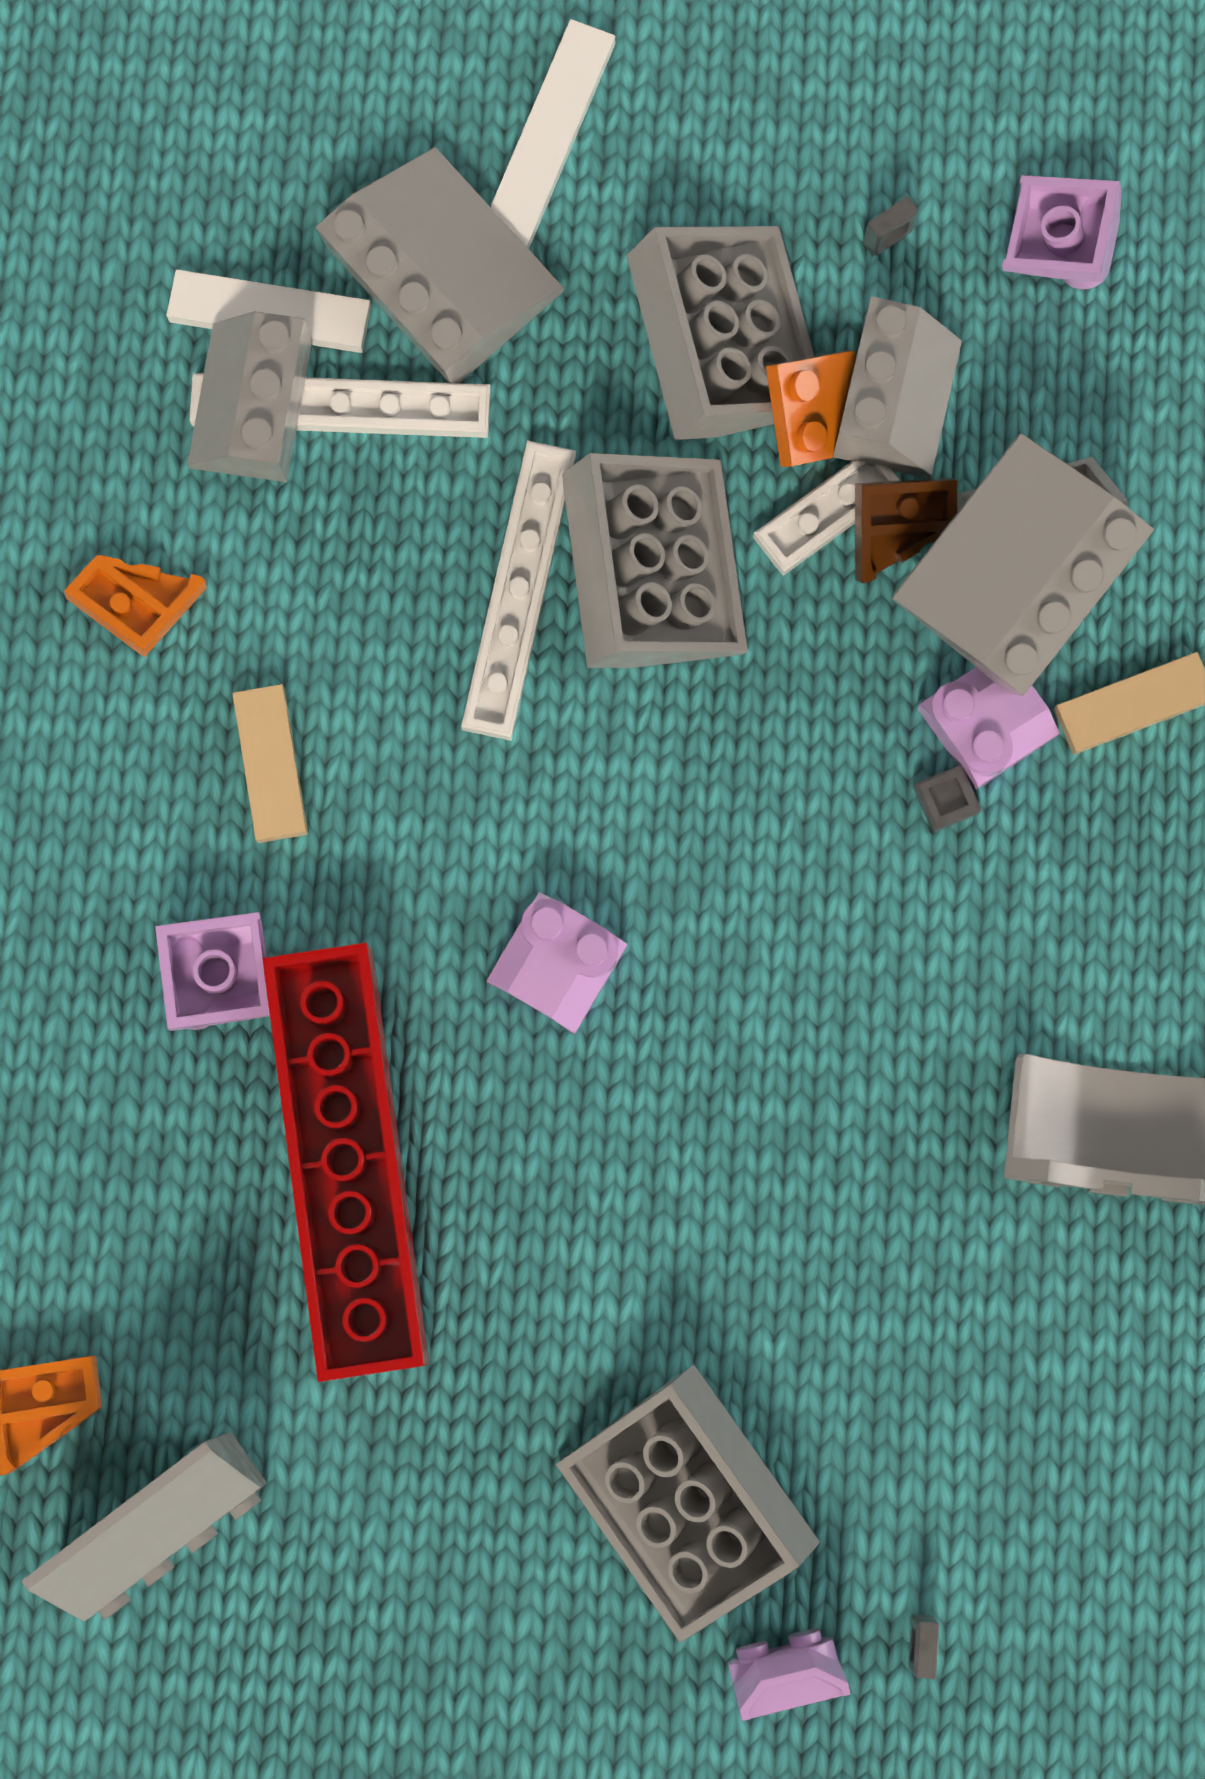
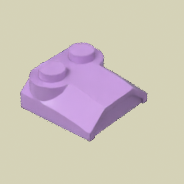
[1002,175,1122,290]
[917,667,1060,791]
[486,892,627,1035]
[155,912,270,1031]
[728,1629,851,1721]

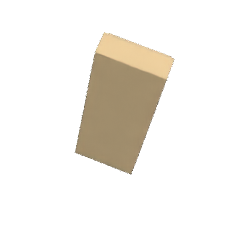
[1054,652,1205,755]
[232,684,308,843]

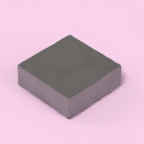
[863,196,918,256]
[913,765,982,833]
[908,1614,939,1679]

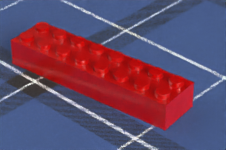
[262,942,430,1382]

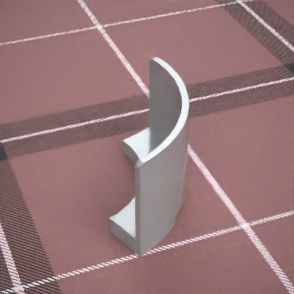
[1004,1054,1205,1205]

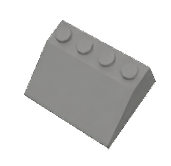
[316,147,564,383]
[626,226,815,440]
[891,433,1155,696]
[562,453,748,668]
[556,1365,820,1643]
[21,1432,267,1621]

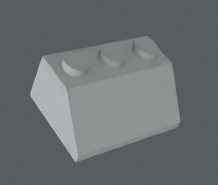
[833,296,962,479]
[187,311,312,482]

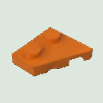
[766,350,856,467]
[64,555,207,657]
[0,1355,102,1476]

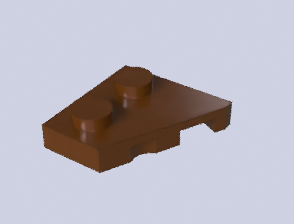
[855,478,958,583]

